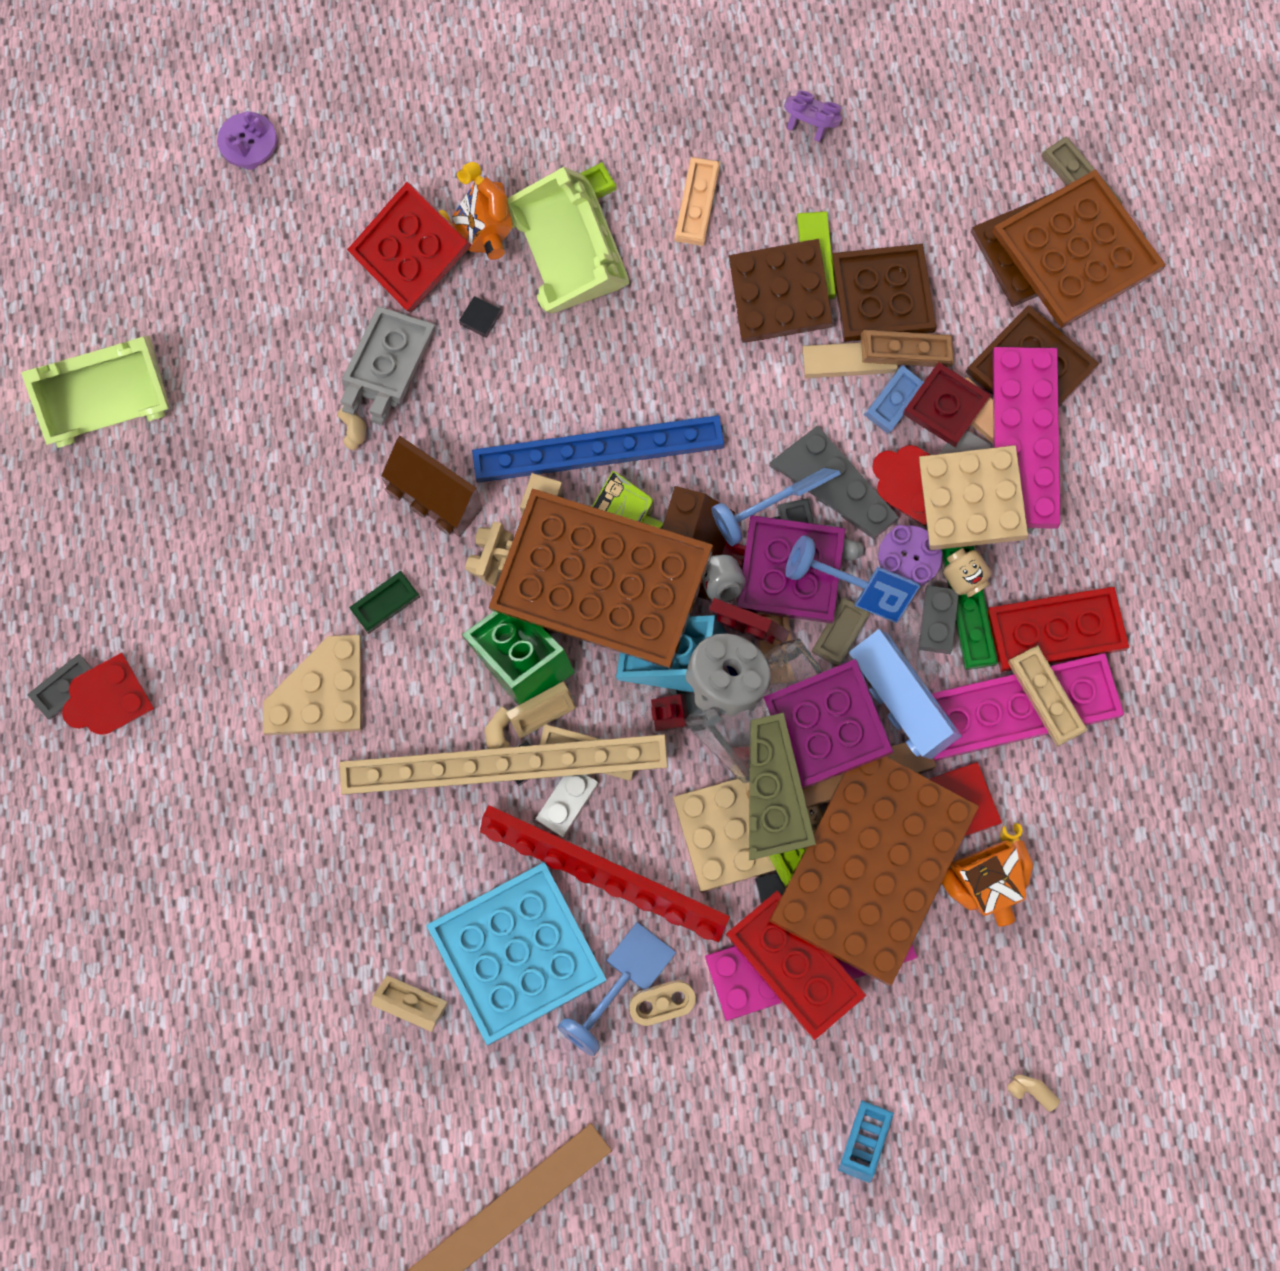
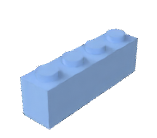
[848,629,962,760]

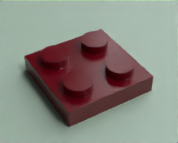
[903,362,991,448]
[709,598,790,645]

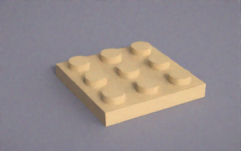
[919,445,1028,550]
[673,776,776,893]

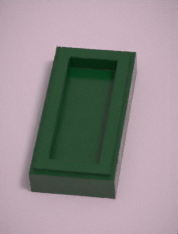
[349,571,420,634]

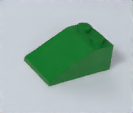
[462,611,575,705]

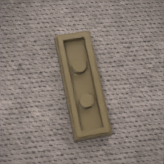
[1041,136,1123,204]

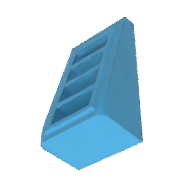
[838,1100,894,1183]

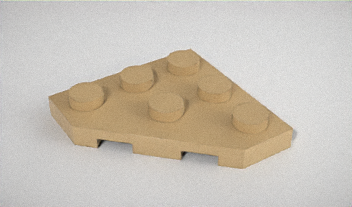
[263,635,362,735]

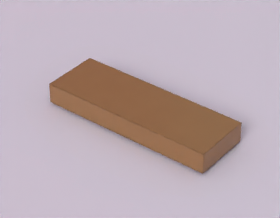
[861,330,954,367]

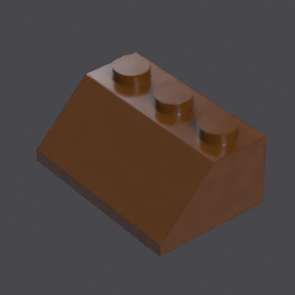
[381,436,482,537]
[662,486,735,600]

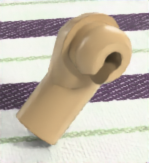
[337,407,367,450]
[1007,1074,1060,1112]

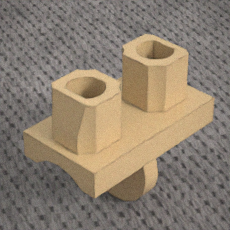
[465,522,514,587]

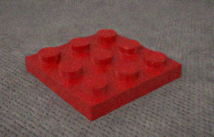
[347,182,472,313]

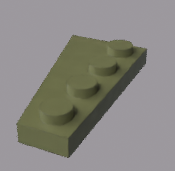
[749,713,816,861]

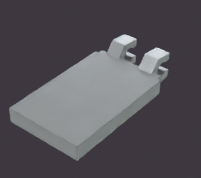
[340,306,435,426]

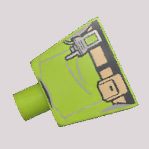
[592,471,664,529]

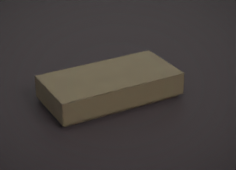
[811,597,870,666]

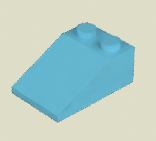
[616,615,727,692]

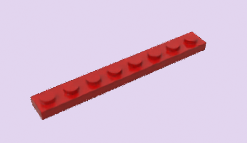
[480,805,730,943]

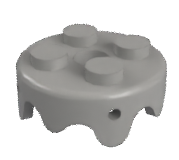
[686,633,771,716]

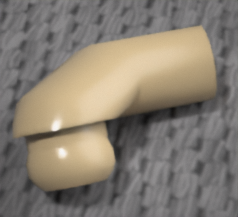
[484,706,510,749]

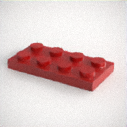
[987,587,1129,672]
[726,890,867,1041]

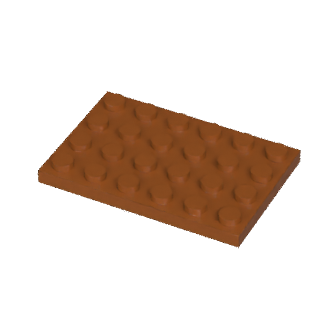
[488,488,714,669]
[769,757,979,986]

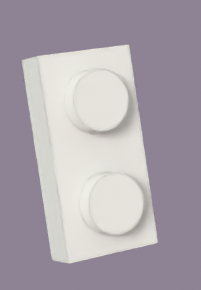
[535,775,599,838]

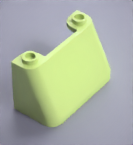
[507,167,629,314]
[21,335,170,448]

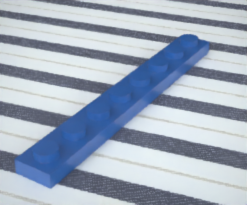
[472,415,724,483]

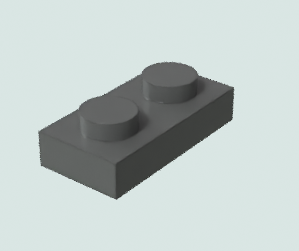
[918,585,958,654]
[27,654,92,720]

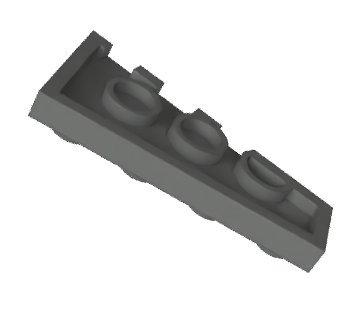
[769,425,899,539]

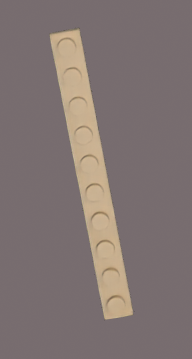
[339,734,668,795]

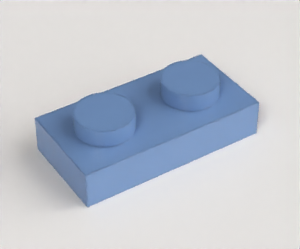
[863,365,924,434]

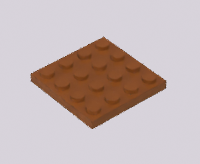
[992,169,1166,328]

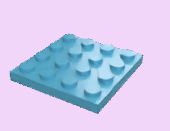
[426,862,607,1046]

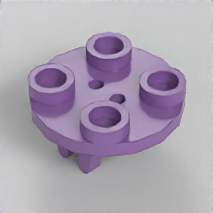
[784,90,842,142]
[217,111,278,170]
[878,525,942,586]

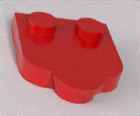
[872,445,930,527]
[62,653,154,735]

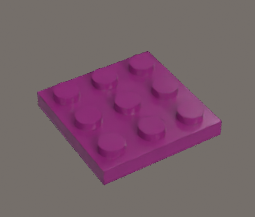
[737,515,846,624]
[763,659,894,790]

